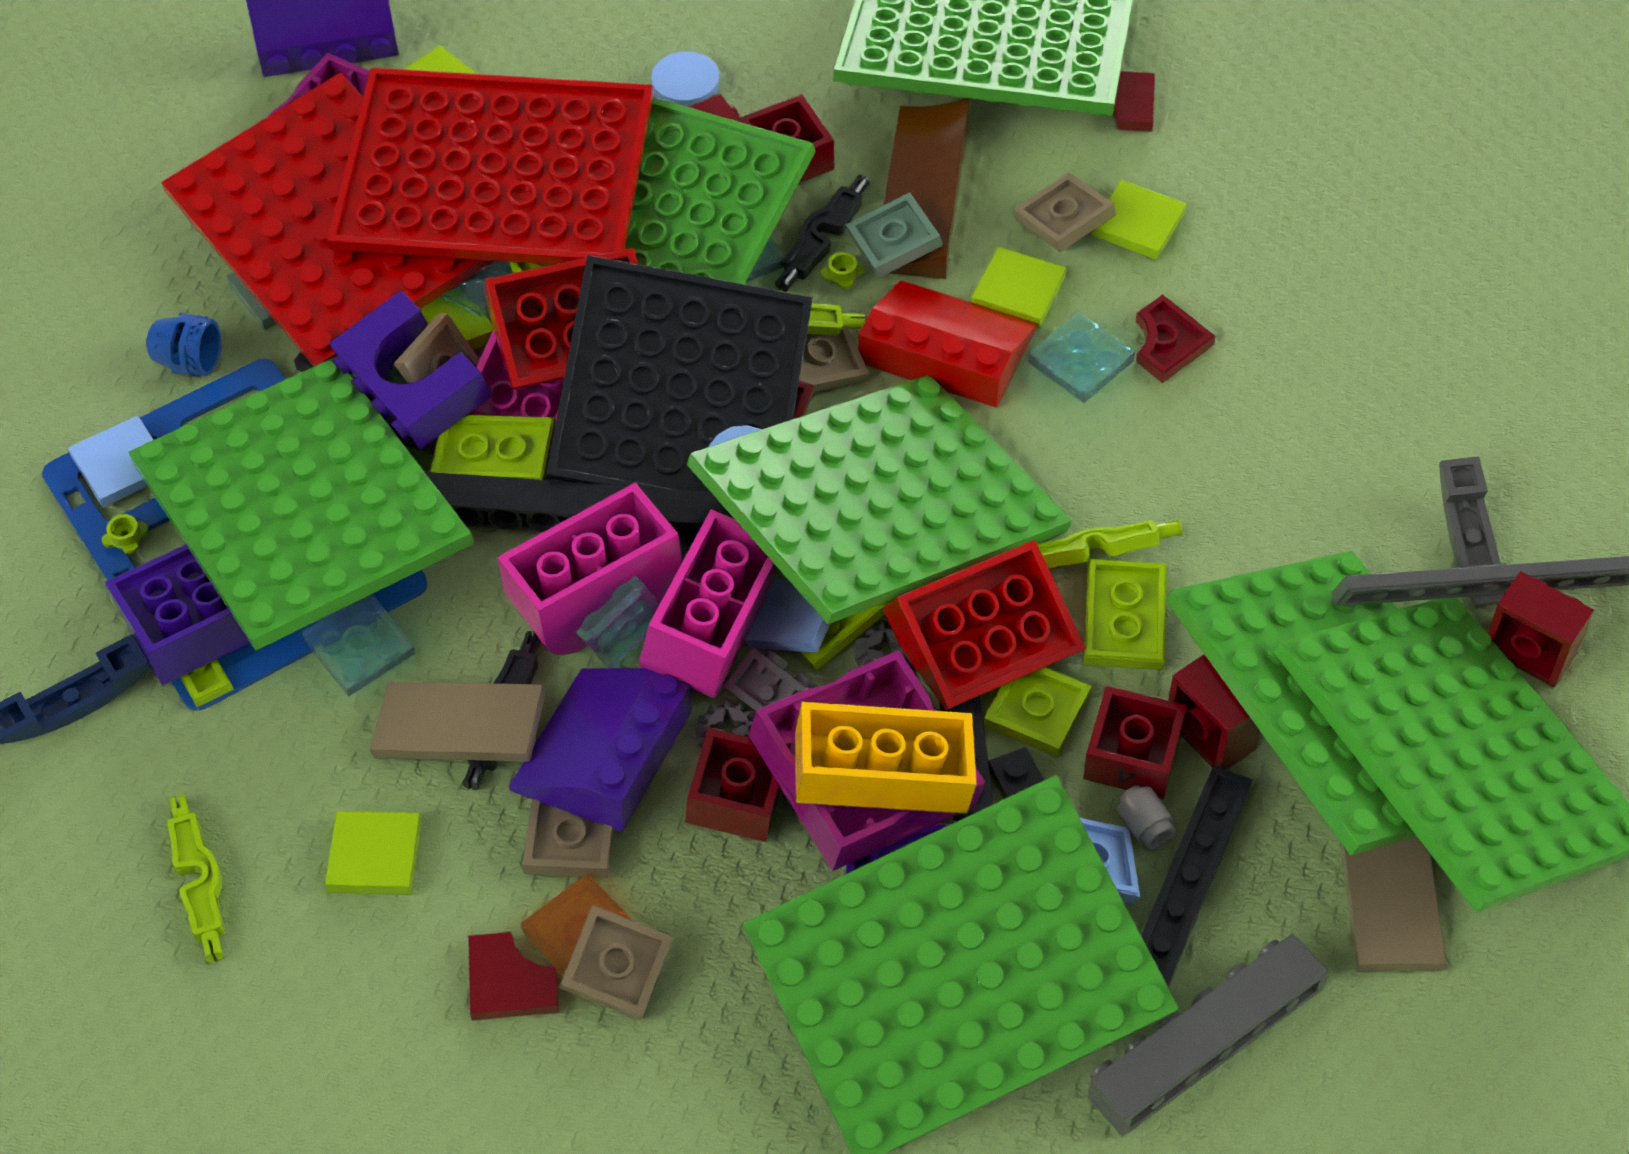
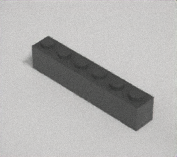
[1088,933,1328,1137]

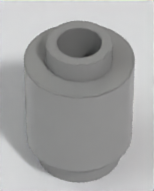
[1117,786,1176,850]

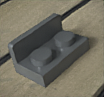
[724,647,819,711]

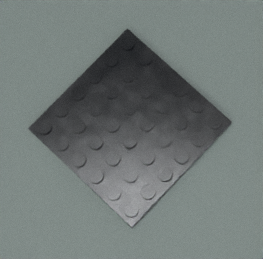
[546,255,813,492]

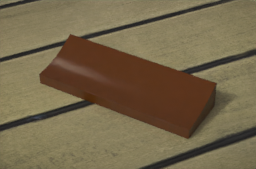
[884,98,970,279]

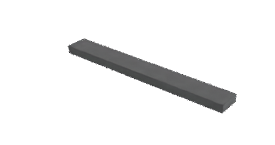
[1331,556,1629,606]

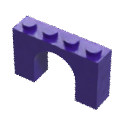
[329,291,493,450]

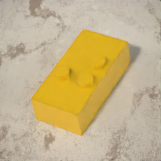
[795,702,976,814]

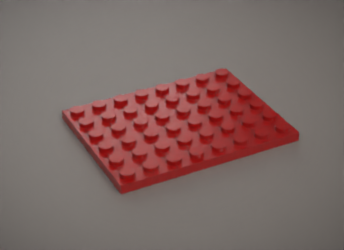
[327,67,654,265]
[161,72,494,367]

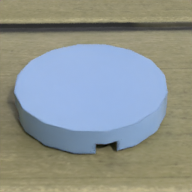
[651,51,720,107]

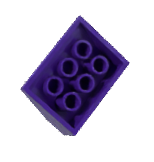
[246,0,399,77]
[104,544,250,685]
[509,668,692,832]

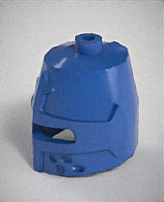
[146,313,222,377]

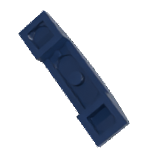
[0,634,150,744]

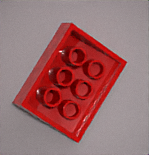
[484,248,638,390]
[858,280,1037,408]
[882,540,1086,710]

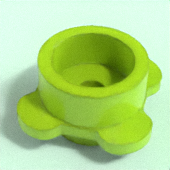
[821,252,864,289]
[102,514,148,554]

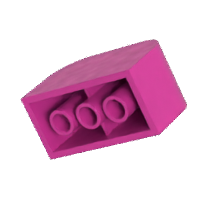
[497,482,682,655]
[639,509,777,698]

